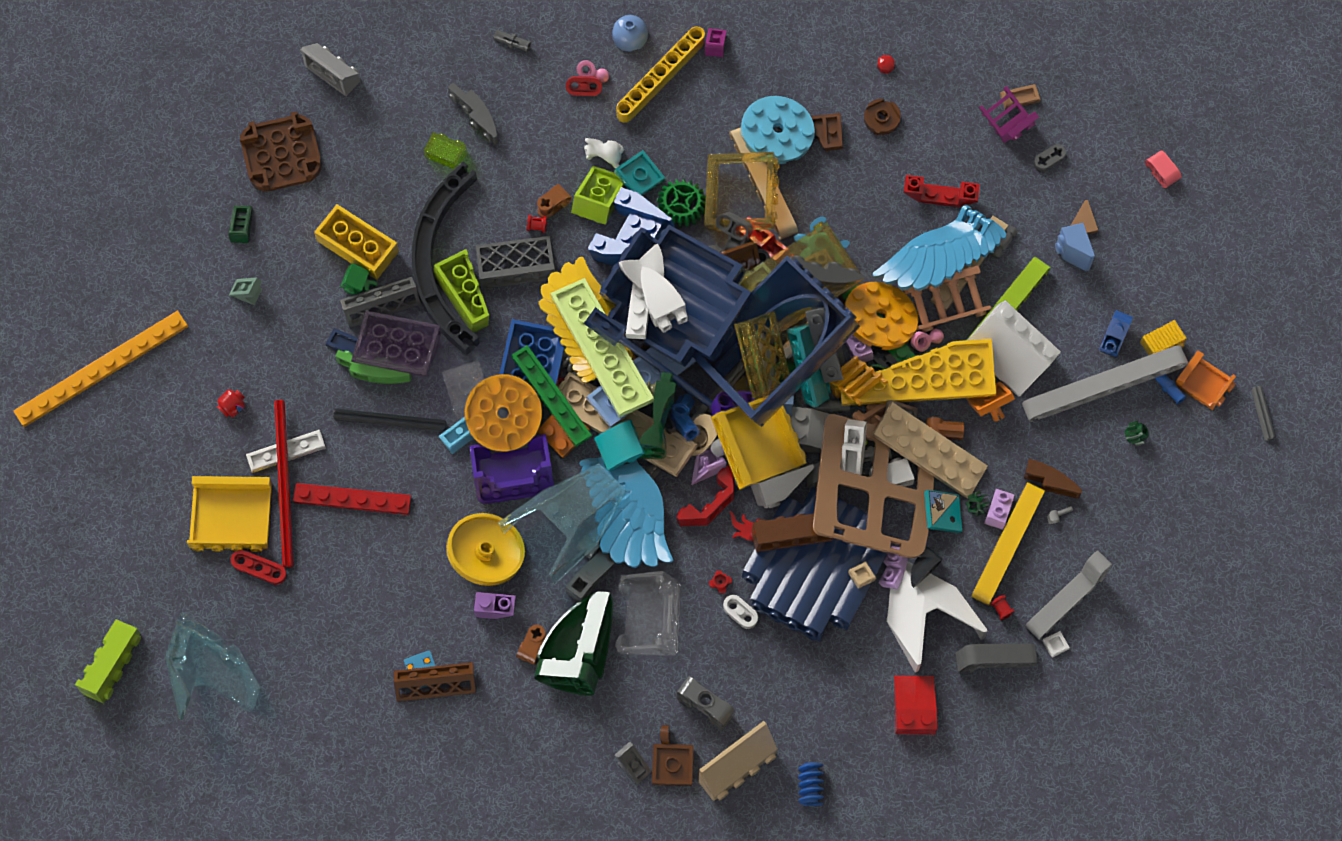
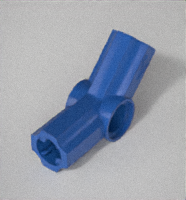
[670,393,700,441]

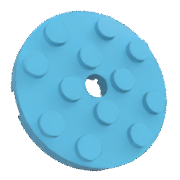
[741,96,815,164]

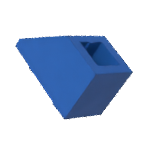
[1099,310,1133,357]

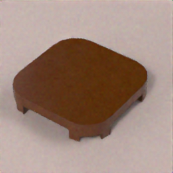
[240,112,322,191]

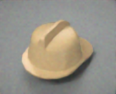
[691,414,717,456]

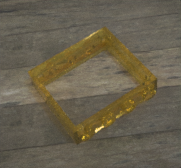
[705,152,780,231]

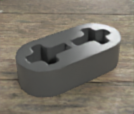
[1034,144,1066,172]

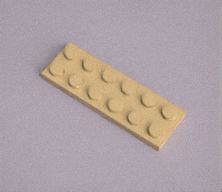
[872,402,988,499]

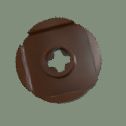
[864,99,901,135]

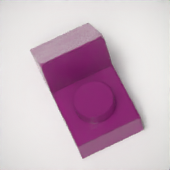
[705,28,727,57]

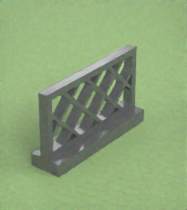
[476,236,555,289]

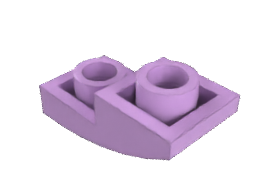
[879,546,908,589]

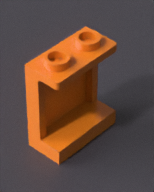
[1176,351,1236,410]

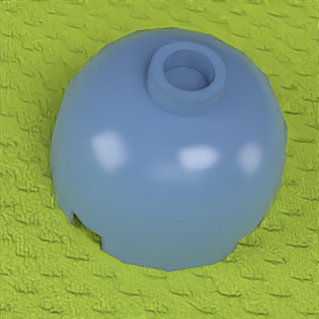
[612,15,648,52]

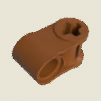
[537,184,572,218]
[516,624,546,665]

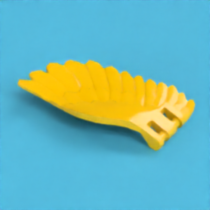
[538,257,633,383]

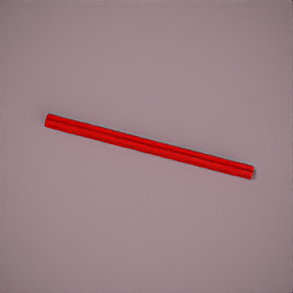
[274,400,293,568]

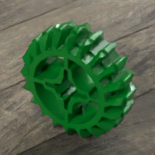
[657,178,707,228]

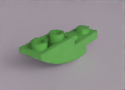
[335,350,412,384]

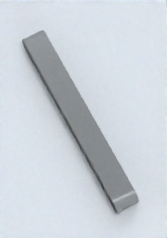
[1022,345,1188,422]

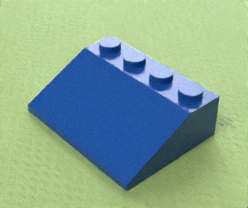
[499,319,564,401]

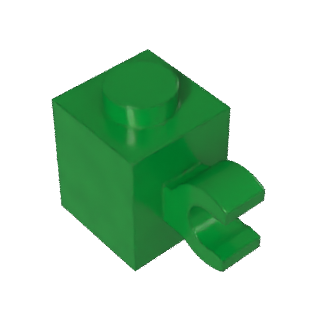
[340,263,377,295]

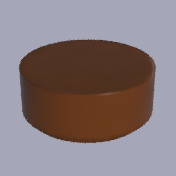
[660,725,671,744]

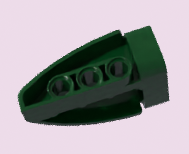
[534,592,613,696]

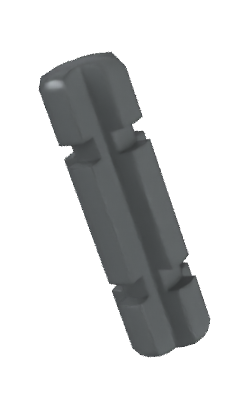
[991,226,1018,258]

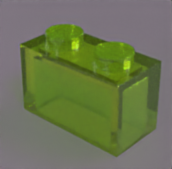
[423,132,468,169]

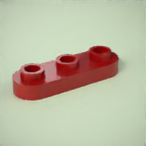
[231,550,287,585]

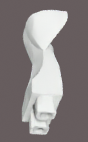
[619,244,688,332]

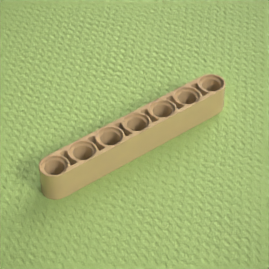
[729,127,798,240]

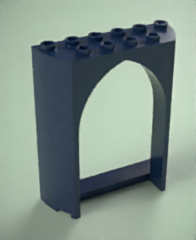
[693,256,860,427]

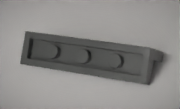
[340,277,421,328]

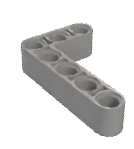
[1025,551,1112,640]

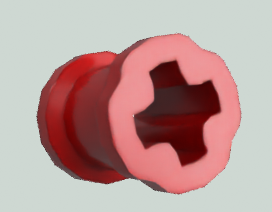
[527,215,547,233]
[990,595,1015,621]

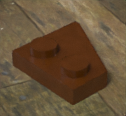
[811,113,843,151]

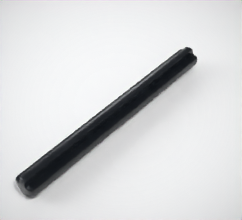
[333,409,447,431]

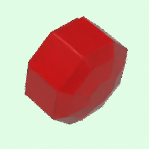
[877,55,895,74]

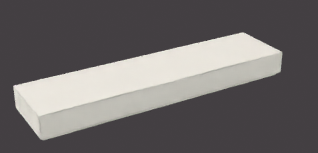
[246,430,326,473]

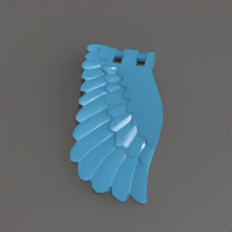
[873,205,1006,291]
[579,457,673,568]

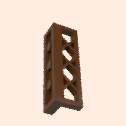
[394,662,476,702]

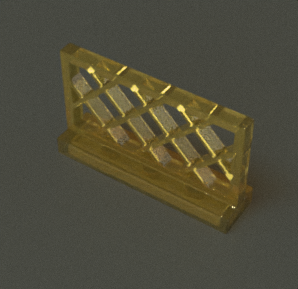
[734,311,790,399]

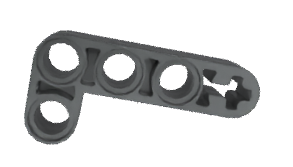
[955,643,1038,674]

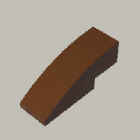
[1024,459,1082,499]

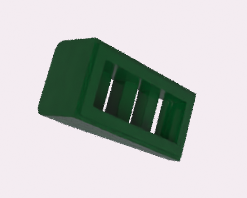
[228,205,253,243]

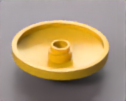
[446,513,525,586]

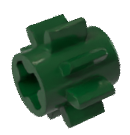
[1125,421,1149,446]
[965,491,991,516]

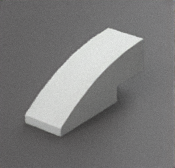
[841,419,867,475]

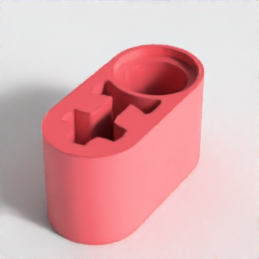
[1145,151,1182,188]

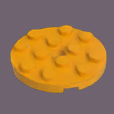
[845,282,918,350]
[464,374,542,451]

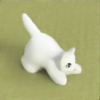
[584,138,624,169]

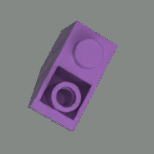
[474,592,516,619]

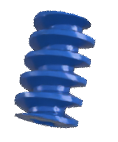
[798,762,824,806]

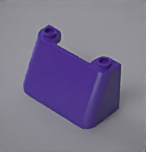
[469,434,554,504]

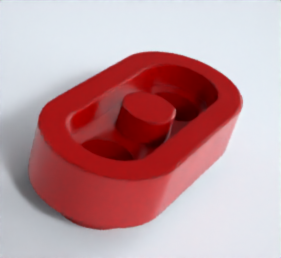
[566,76,602,96]

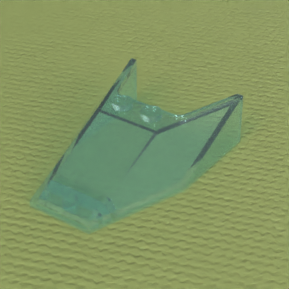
[498,464,626,584]

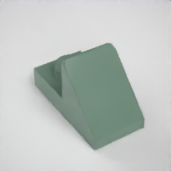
[229,277,262,305]

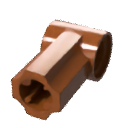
[926,417,964,440]

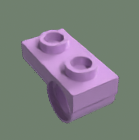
[845,335,873,362]
[984,489,1014,530]

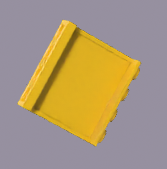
[710,395,807,490]
[187,476,272,552]

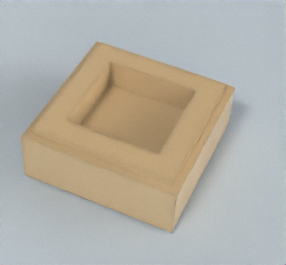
[848,562,876,589]

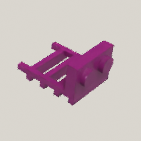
[978,86,1039,143]

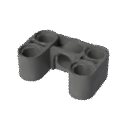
[709,212,753,252]
[676,676,735,731]

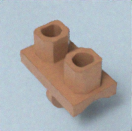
[853,403,886,426]

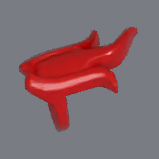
[729,511,761,542]

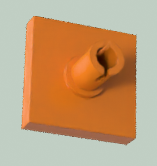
[966,382,1015,421]

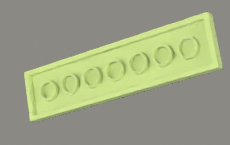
[551,278,654,418]

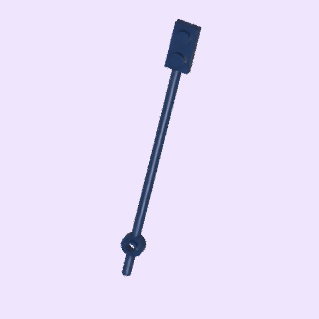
[584,307,712,409]

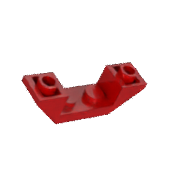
[903,175,980,207]
[676,465,734,526]

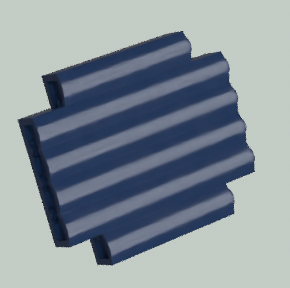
[599,225,755,367]
[742,487,888,642]

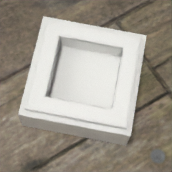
[1042,631,1070,657]

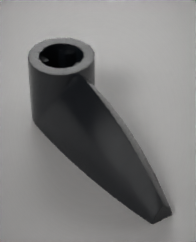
[911,546,943,588]

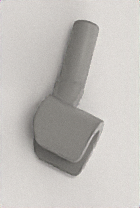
[1047,507,1073,524]

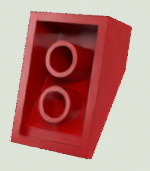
[894,676,937,735]

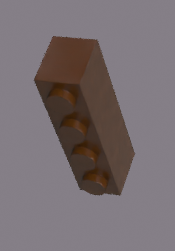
[751,513,835,552]

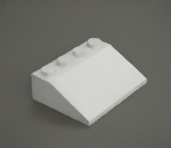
[968,300,1061,396]

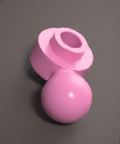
[577,60,609,83]
[911,329,944,352]

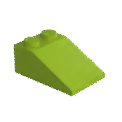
[571,166,624,225]

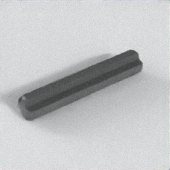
[1251,386,1275,441]

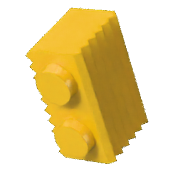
[1140,320,1187,356]

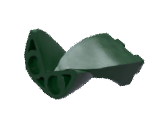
[639,372,676,460]

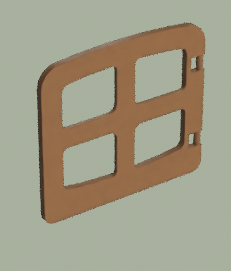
[813,414,934,559]

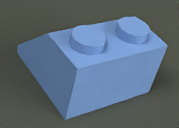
[1055,223,1095,271]

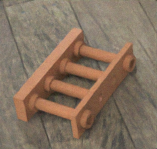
[904,265,991,333]

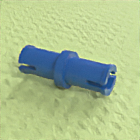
[1155,374,1186,405]

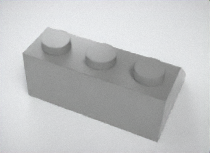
[300,43,360,96]

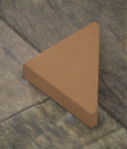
[1070,200,1098,235]

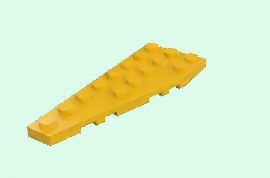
[841,339,996,406]

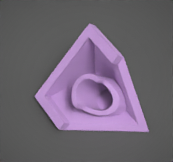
[691,447,726,485]

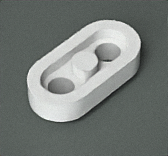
[723,595,758,629]

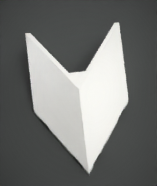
[887,561,988,673]

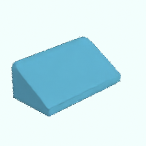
[439,417,473,454]

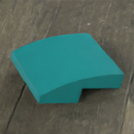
[594,420,645,472]

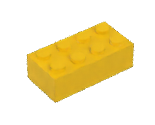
[314,204,399,280]

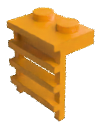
[829,356,888,406]

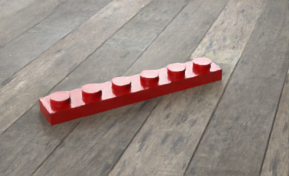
[293,483,411,515]

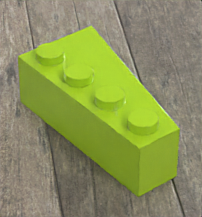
[75,619,141,703]

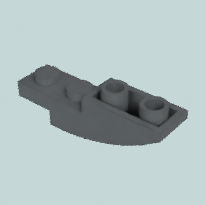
[448,83,498,145]
[790,256,864,287]

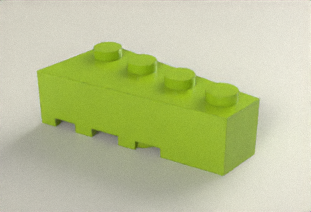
[433,249,489,333]

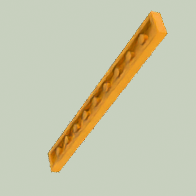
[13,310,188,427]

